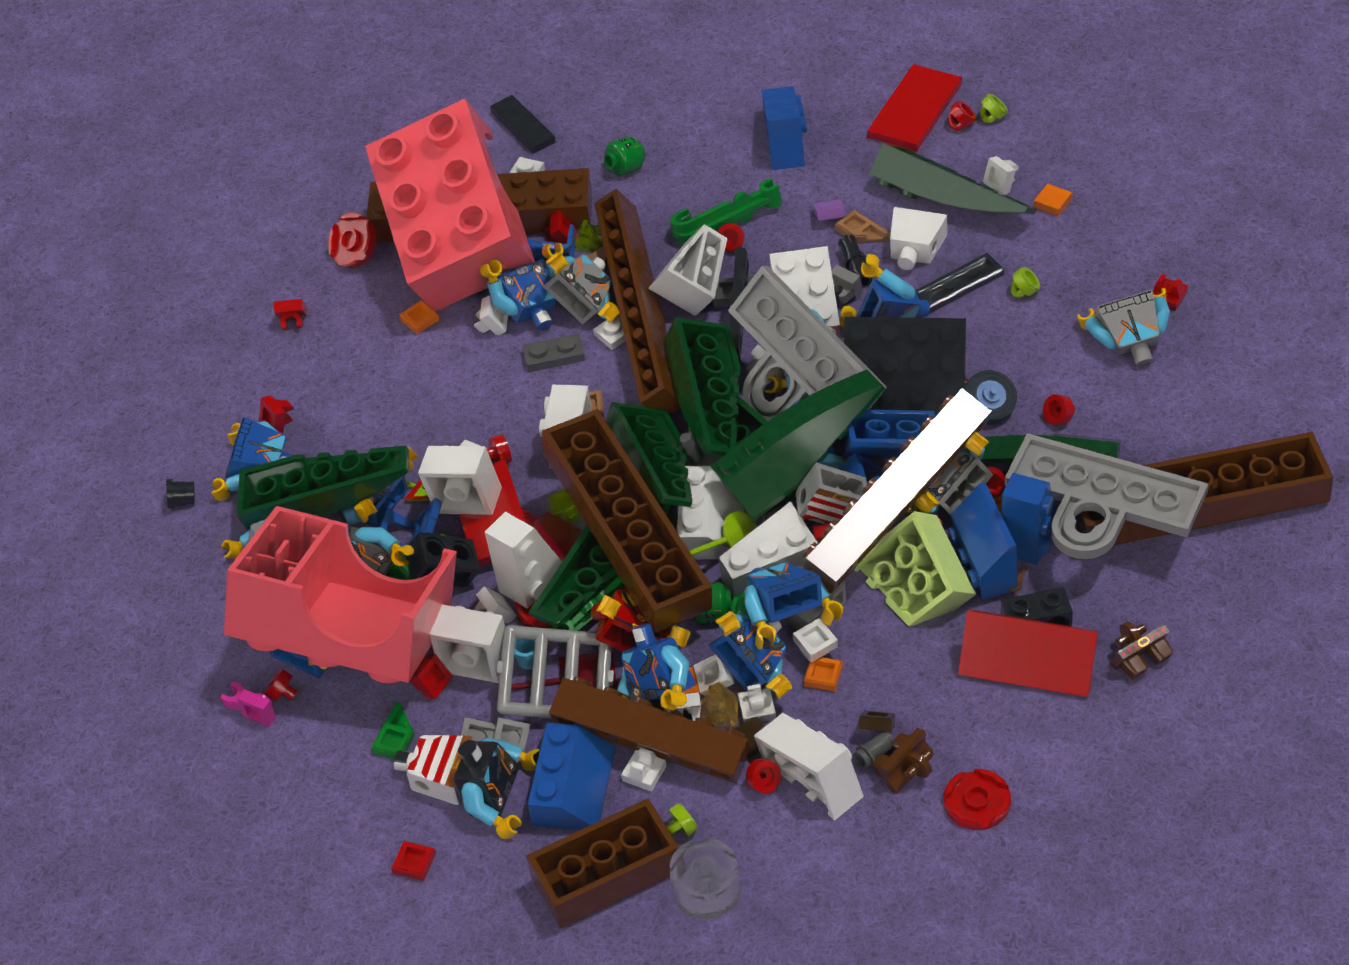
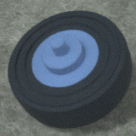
[965,370,1017,424]

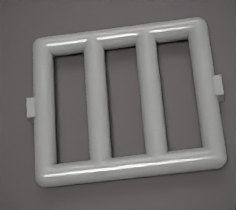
[496,625,614,718]

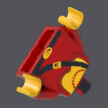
[591,589,691,652]

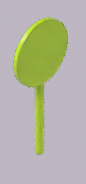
[689,511,757,556]

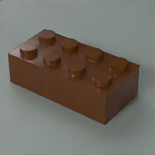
[526,798,683,929]

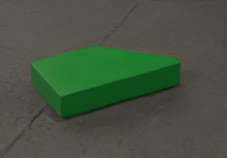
[371,702,415,760]

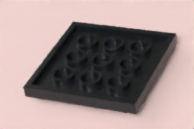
[844,317,966,416]

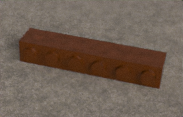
[549,677,751,784]

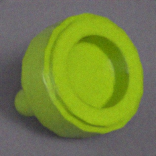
[980,94,1008,123]
[1011,267,1040,298]
[666,803,698,837]

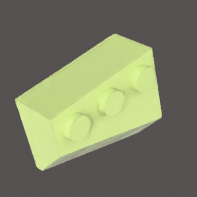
[854,511,976,627]

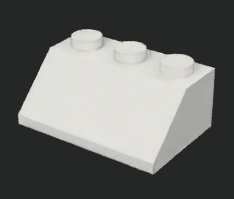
[677,466,744,560]

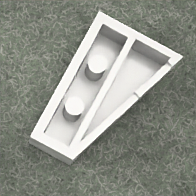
[648,224,727,316]
[719,501,818,598]
[485,512,562,609]
[754,713,864,820]

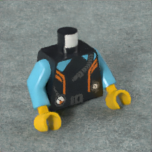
[454,738,540,839]

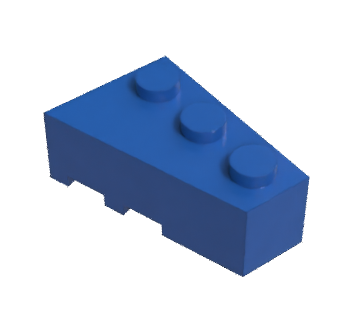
[762,86,807,170]
[1002,472,1056,565]

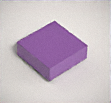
[813,199,846,221]

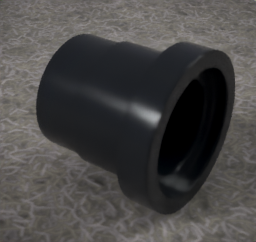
[166,479,195,509]

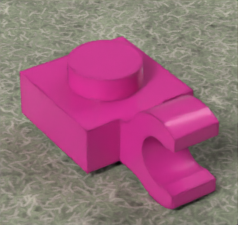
[220,682,276,727]

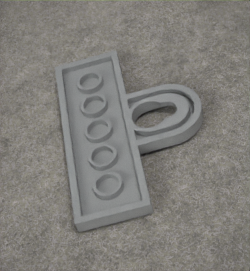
[728,266,887,421]
[1005,433,1208,559]

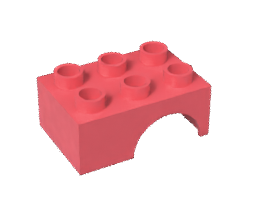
[365,99,535,311]
[224,506,457,683]

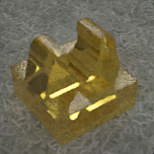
[701,682,738,727]

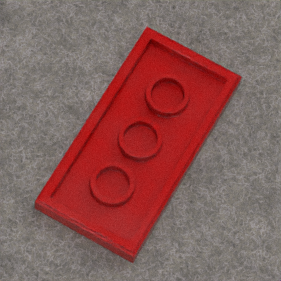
[867,64,962,151]
[459,459,526,567]
[958,609,1099,697]

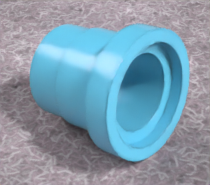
[514,639,535,669]

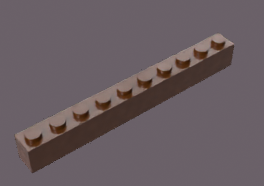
[594,189,680,415]

